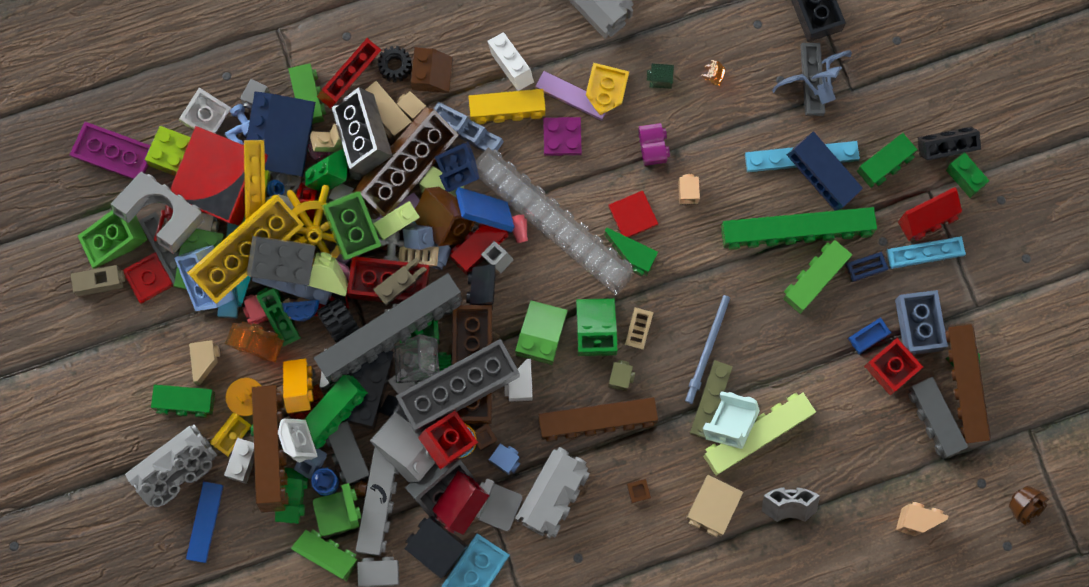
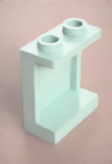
[703,392,760,449]

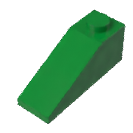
[604,227,658,276]
[256,286,301,347]

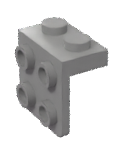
[475,479,522,531]

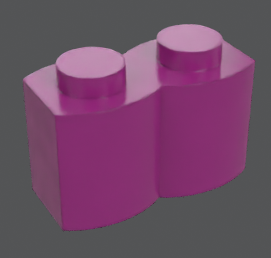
[638,123,670,166]

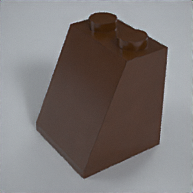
[414,186,475,246]

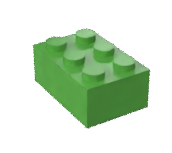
[321,191,381,260]

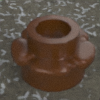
[354,479,368,499]

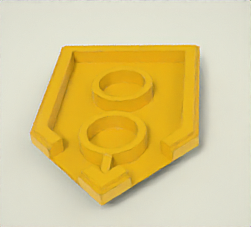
[586,63,629,115]

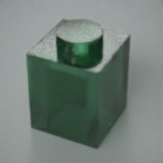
[646,63,674,89]

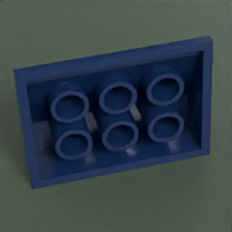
[246,91,316,177]

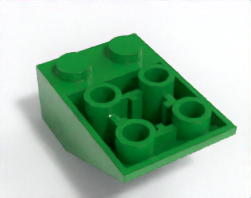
[576,298,617,356]

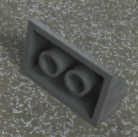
[405,458,479,520]

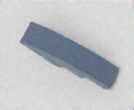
[434,102,504,157]

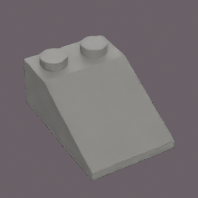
[370,413,435,482]

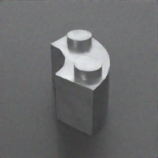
[762,487,820,522]

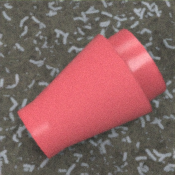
[512,214,528,243]

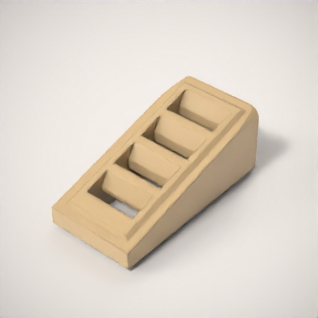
[398,247,439,267]
[625,307,654,350]

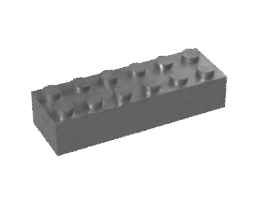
[396,339,520,433]

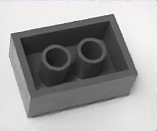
[247,236,315,285]

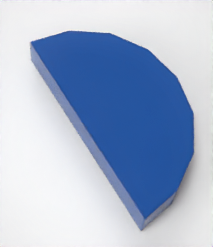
[282,300,319,321]

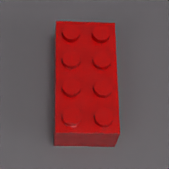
[347,256,430,304]

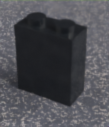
[404,516,468,579]

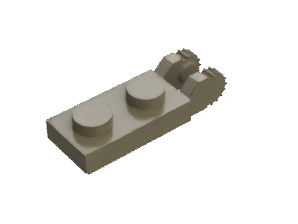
[373,258,427,305]

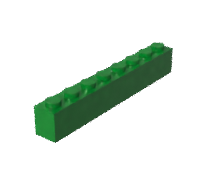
[721,207,877,250]

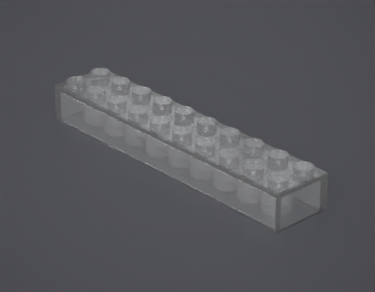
[476,147,633,296]

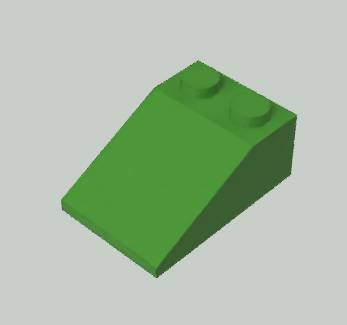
[78,210,147,269]
[174,229,224,289]
[515,300,568,365]

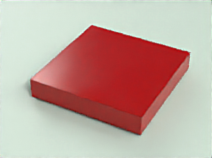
[608,190,658,238]
[123,252,174,304]

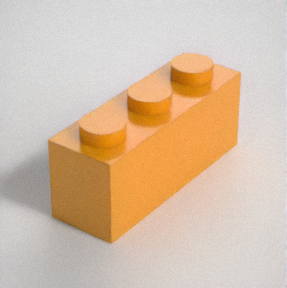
[283,358,314,413]

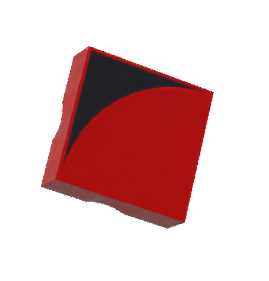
[171,126,268,226]

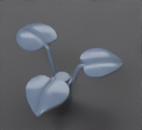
[772,50,852,104]

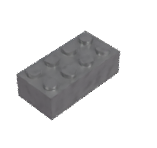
[332,87,392,175]

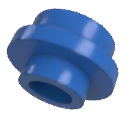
[266,179,285,196]

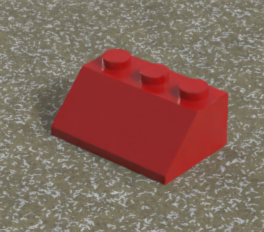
[898,187,962,241]

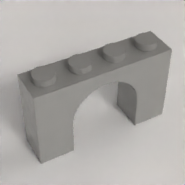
[111,172,203,254]

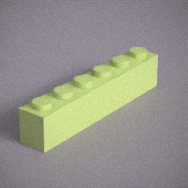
[703,393,816,476]

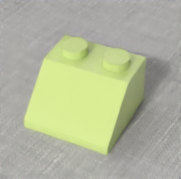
[307,252,349,296]

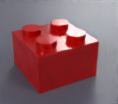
[864,338,923,395]
[418,411,478,470]

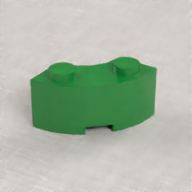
[275,468,309,524]

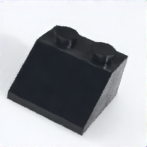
[466,264,496,311]

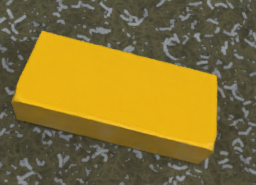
[210,413,251,457]

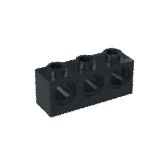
[917,126,981,160]

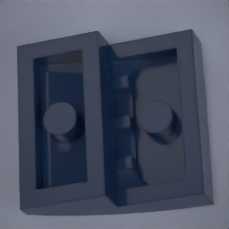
[435,142,479,192]

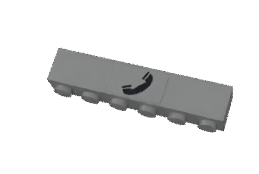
[356,447,399,557]

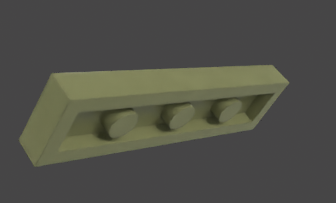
[690,360,733,439]

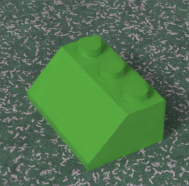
[291,529,359,582]

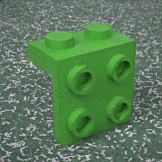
[313,483,362,536]

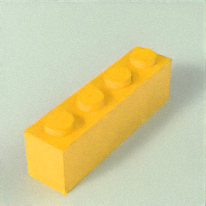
[468,89,545,124]

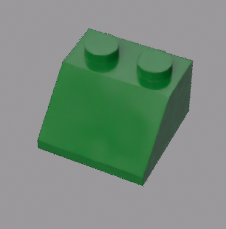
[305,148,348,192]

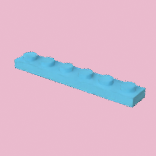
[745,141,860,172]

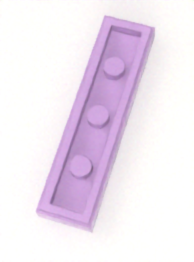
[535,71,606,121]

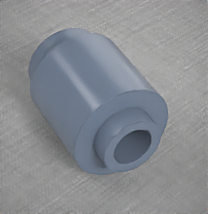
[428,242,452,270]

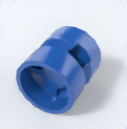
[311,468,340,496]

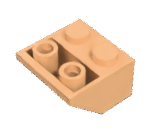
[896,502,948,536]

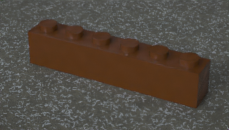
[945,323,991,443]
[538,397,658,442]

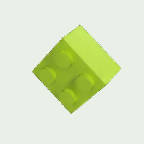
[145,126,191,176]

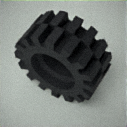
[378,46,412,83]

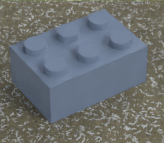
[895,290,948,355]

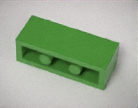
[288,63,326,124]

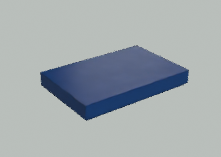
[455,187,515,232]

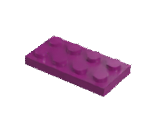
[70,121,151,180]

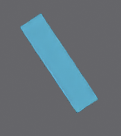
[887,236,966,269]

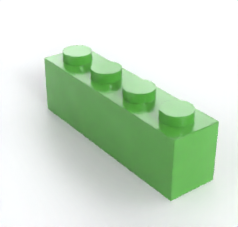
[783,240,852,314]

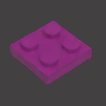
[543,117,582,156]

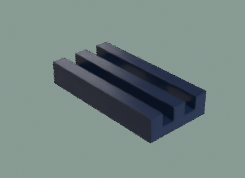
[845,252,888,282]

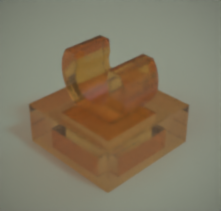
[701,60,725,86]

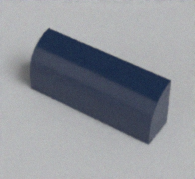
[786,131,863,211]

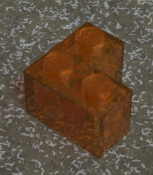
[225,321,284,362]

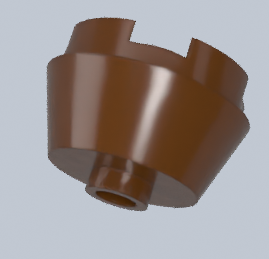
[1009,486,1049,526]

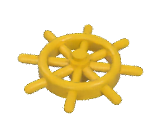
[286,185,340,266]

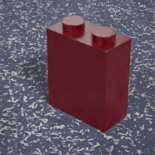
[432,471,490,535]

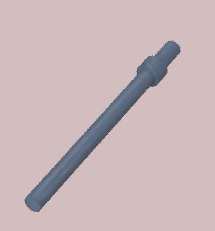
[685,295,730,404]

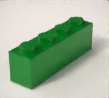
[304,375,368,449]

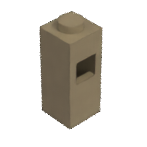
[71,265,125,296]

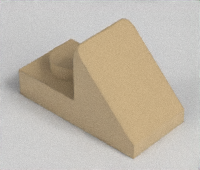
[310,124,343,152]

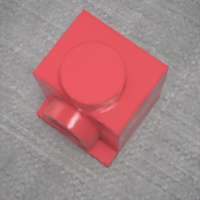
[243,295,269,327]

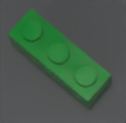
[857,133,918,188]
[151,385,215,418]

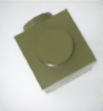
[608,360,635,392]

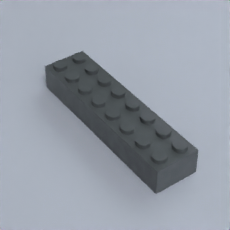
[314,273,462,385]

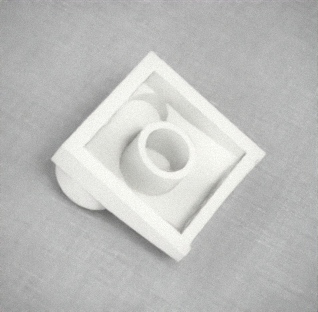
[179,88,231,133]
[278,419,318,463]

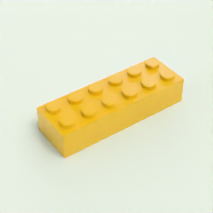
[187,195,304,304]

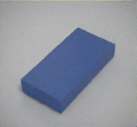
[848,317,891,354]

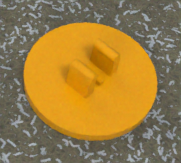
[226,378,261,416]

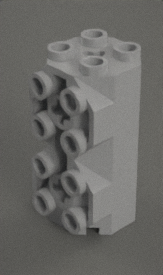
[569,0,634,39]
[125,425,217,507]
[515,447,590,539]

